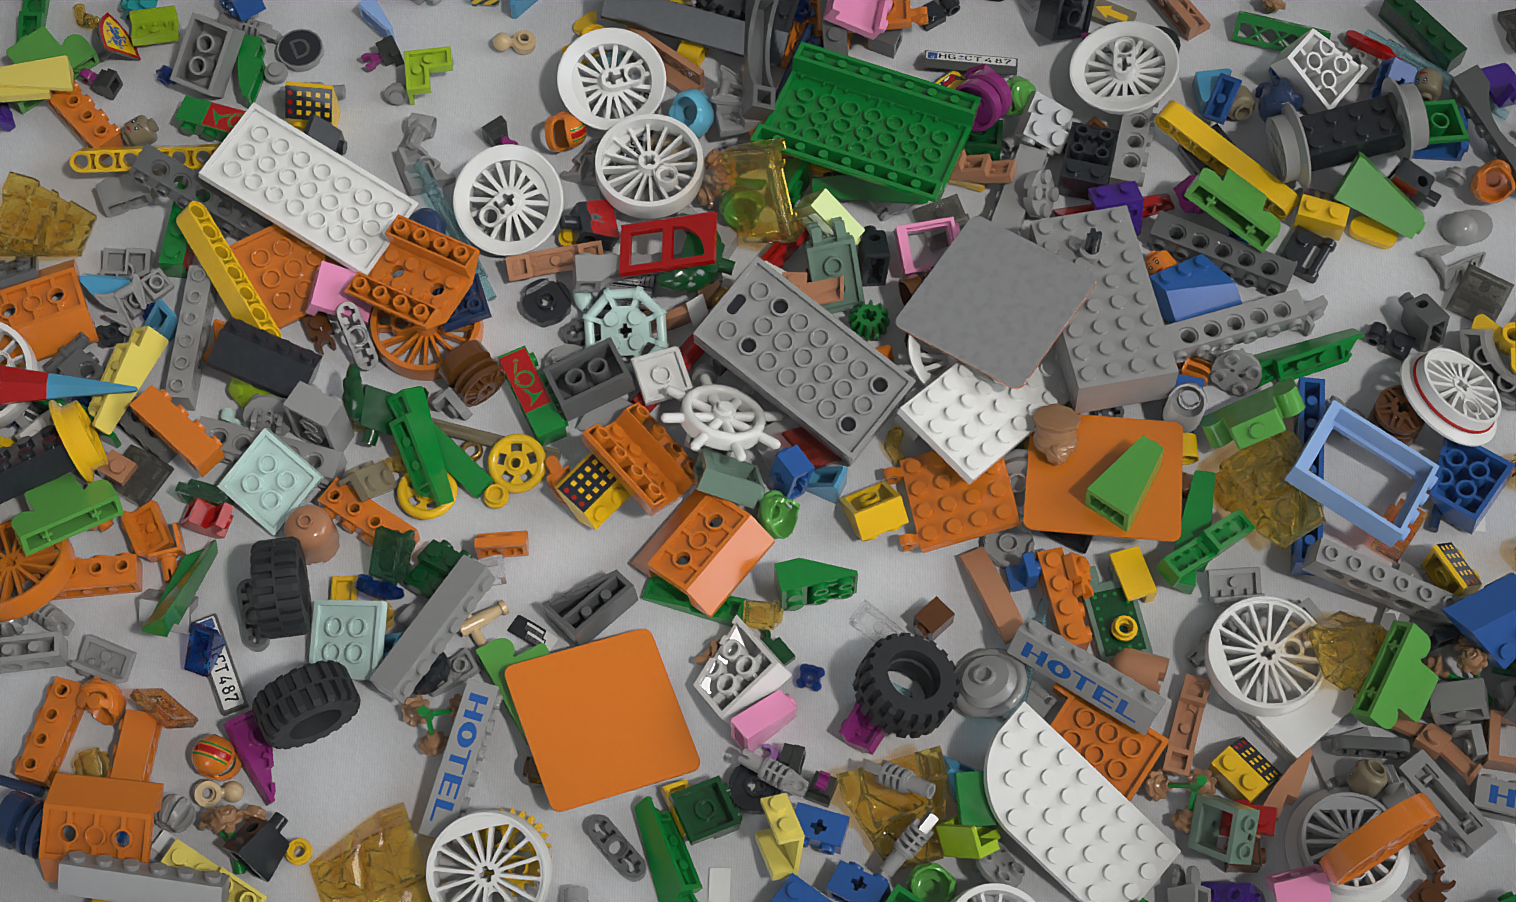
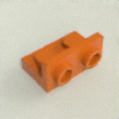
[474,530,529,559]

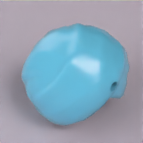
[668,88,714,139]

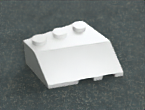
[1270,29,1368,114]
[693,615,792,726]

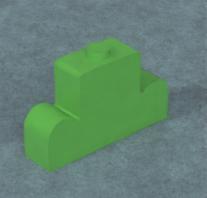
[6,27,100,114]
[1184,168,1281,253]
[1200,377,1305,450]
[11,474,124,556]
[1350,620,1438,729]
[476,638,550,745]

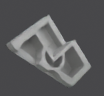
[712,87,766,137]
[394,146,456,195]
[100,248,154,278]

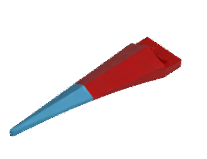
[0,365,138,405]

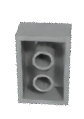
[170,12,245,98]
[283,381,355,452]

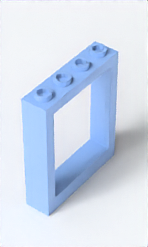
[1284,400,1440,548]

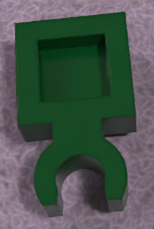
[762,626,796,667]

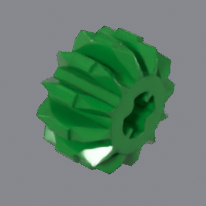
[848,300,890,342]

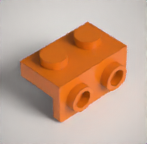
[121,500,175,559]

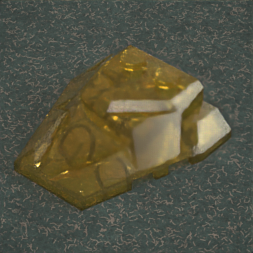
[0,171,97,257]
[1214,430,1326,550]
[1306,611,1388,698]
[836,746,948,872]
[309,802,432,902]

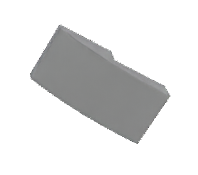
[121,268,174,319]
[431,648,483,697]

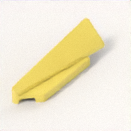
[0,55,74,102]
[88,326,169,435]

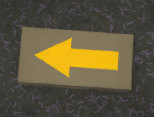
[1091,0,1137,26]

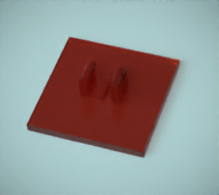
[781,427,843,470]

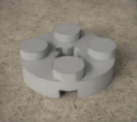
[1023,169,1059,218]

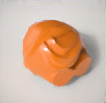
[1469,159,1516,204]
[76,676,127,726]

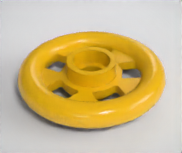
[487,434,547,494]
[397,470,458,520]

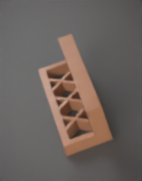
[1153,0,1211,41]
[618,26,705,93]

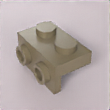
[339,460,398,503]

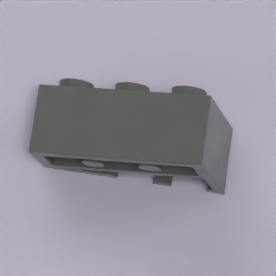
[542,570,639,646]

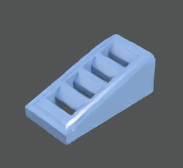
[358,0,396,41]

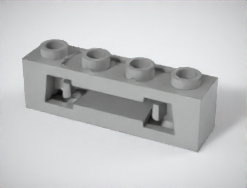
[1396,749,1498,858]

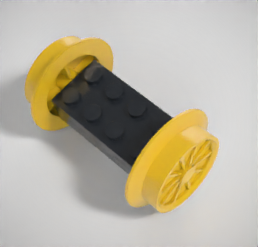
[0,400,108,504]

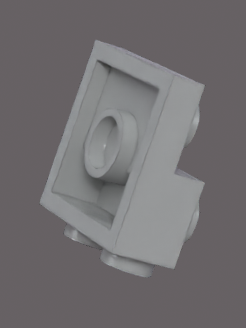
[1014,91,1074,157]

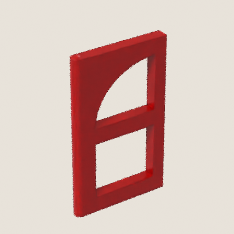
[619,211,717,277]

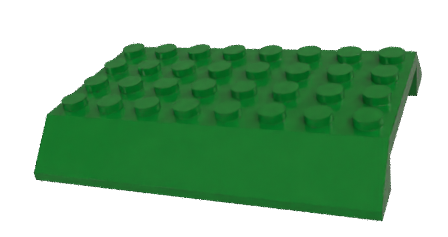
[750,41,981,203]

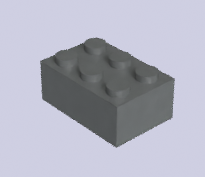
[543,337,636,422]

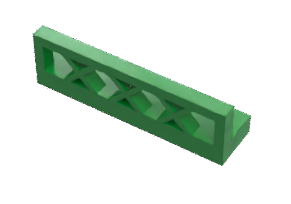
[1232,10,1331,51]

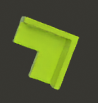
[404,46,454,105]
[936,815,1001,859]

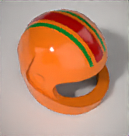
[545,111,587,152]
[191,734,242,781]

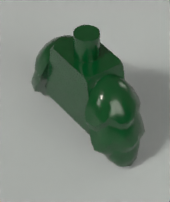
[656,212,736,293]
[342,363,429,446]

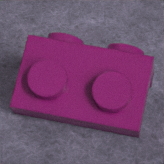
[839,701,886,755]

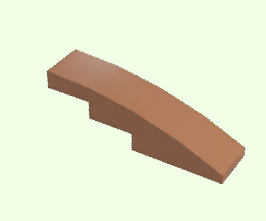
[950,149,1017,183]
[960,546,1024,645]
[1247,748,1314,839]

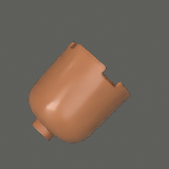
[284,505,340,565]
[1107,648,1170,695]

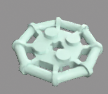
[582,286,669,373]

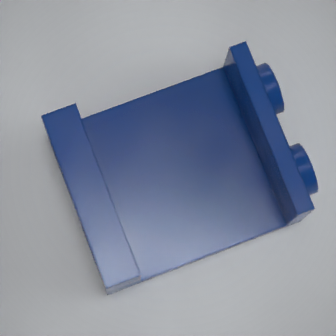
[1412,108,1469,161]

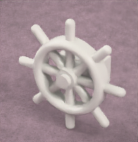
[661,374,783,462]

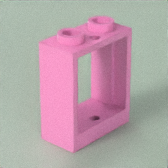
[894,217,960,278]

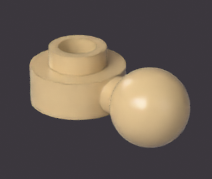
[493,30,536,55]
[193,780,244,808]

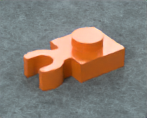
[1063,552,1094,600]

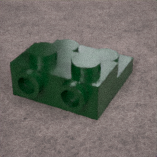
[964,119,1004,161]
[403,539,473,599]
[669,775,742,846]

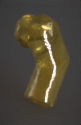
[73,4,100,29]
[883,427,906,465]

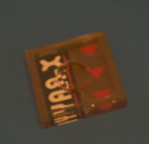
[129,688,198,729]

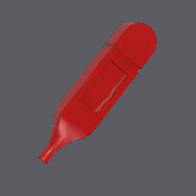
[1344,30,1403,61]

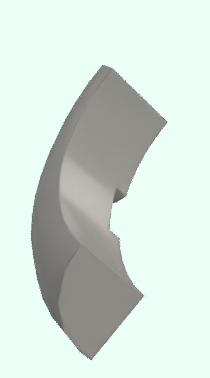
[1460,328,1516,406]

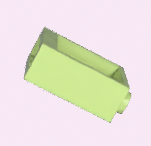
[790,188,865,245]

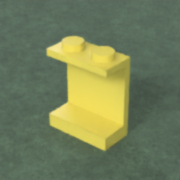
[755,793,805,881]

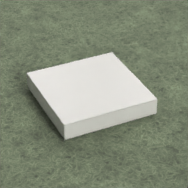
[630,346,693,406]

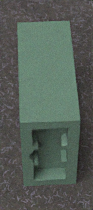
[693,447,765,509]
[1188,794,1260,865]

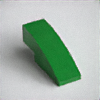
[238,34,266,109]

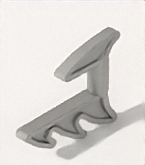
[710,65,743,106]
[1420,244,1486,292]
[94,274,147,337]

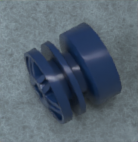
[0,790,45,860]

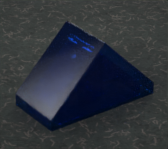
[184,622,226,678]

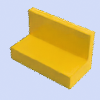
[1109,545,1157,603]

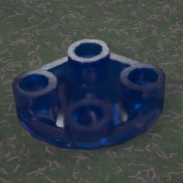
[354,574,405,601]

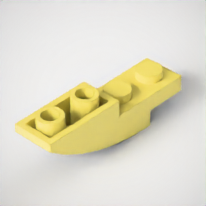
[161,839,268,902]

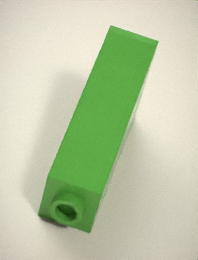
[1334,151,1426,239]
[1085,435,1164,532]

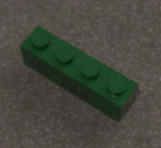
[1378,0,1468,76]

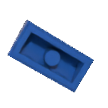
[1202,73,1242,125]

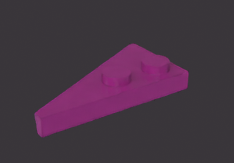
[223,710,276,806]

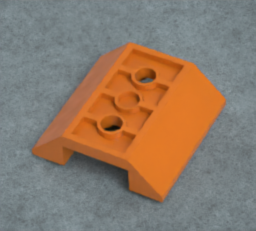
[344,214,480,330]
[0,259,100,368]
[582,402,696,517]
[631,489,775,618]
[38,772,164,882]

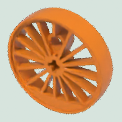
[370,306,484,381]
[0,519,75,622]
[1319,792,1441,886]

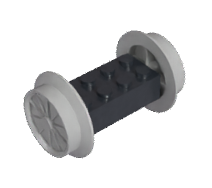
[1266,77,1429,188]

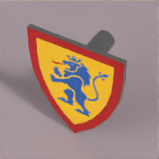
[98,12,141,62]

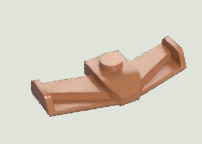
[782,272,844,305]
[1391,719,1483,785]

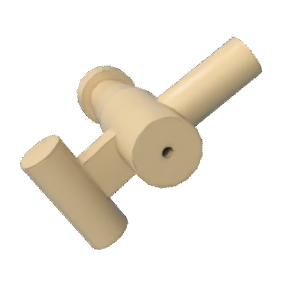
[459,600,509,648]

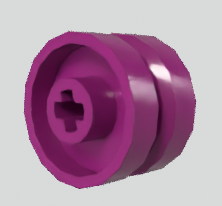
[955,70,1012,131]

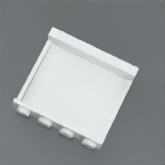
[1231,623,1360,765]

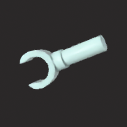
[221,408,246,427]

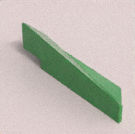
[811,171,928,204]
[1254,328,1363,389]
[386,386,454,506]
[1173,470,1216,595]
[141,540,218,638]
[634,796,703,902]

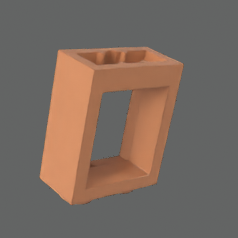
[1481,710,1516,773]

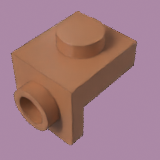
[97,449,139,487]

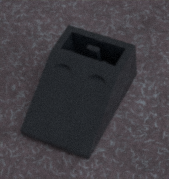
[1057,121,1119,200]

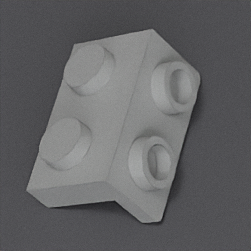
[1206,566,1265,607]
[70,634,137,684]

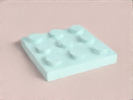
[217,428,324,536]
[309,600,388,681]

